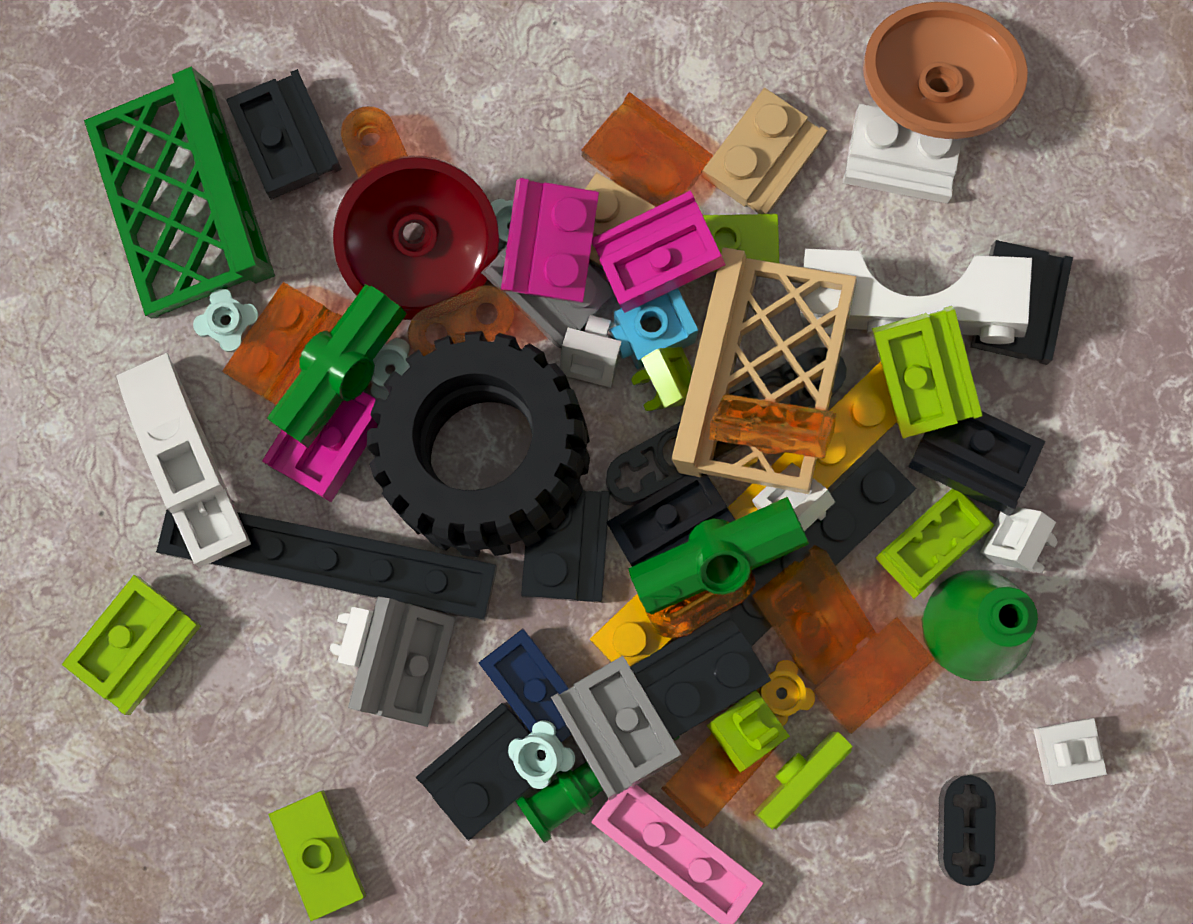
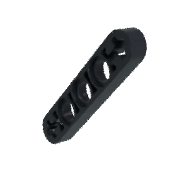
[606,347,847,505]

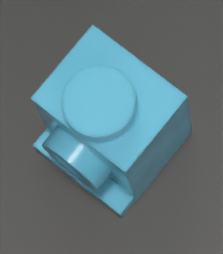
[609,288,698,370]

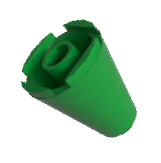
[921,570,1038,681]

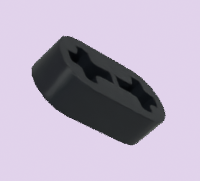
[938,774,996,886]

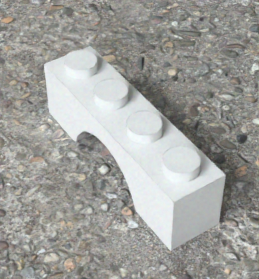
[800,249,1032,344]

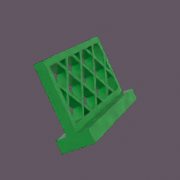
[84,66,275,319]

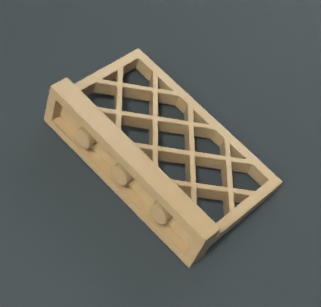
[671,248,857,494]

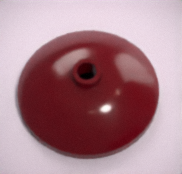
[333,156,499,320]

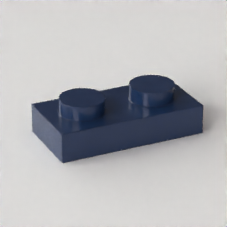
[478,629,572,743]

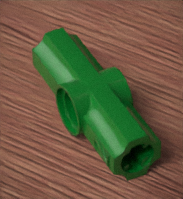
[267,284,407,448]
[628,497,809,615]

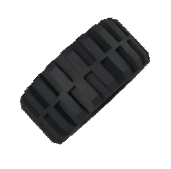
[367,331,590,557]

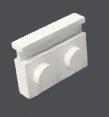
[843,104,962,204]

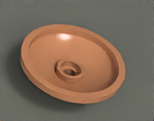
[863,2,1028,139]

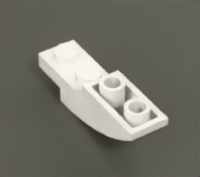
[116,353,251,568]

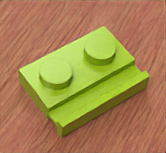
[872,306,983,438]
[61,575,201,715]

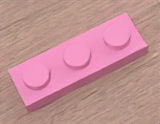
[591,785,764,924]

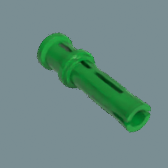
[516,736,680,844]

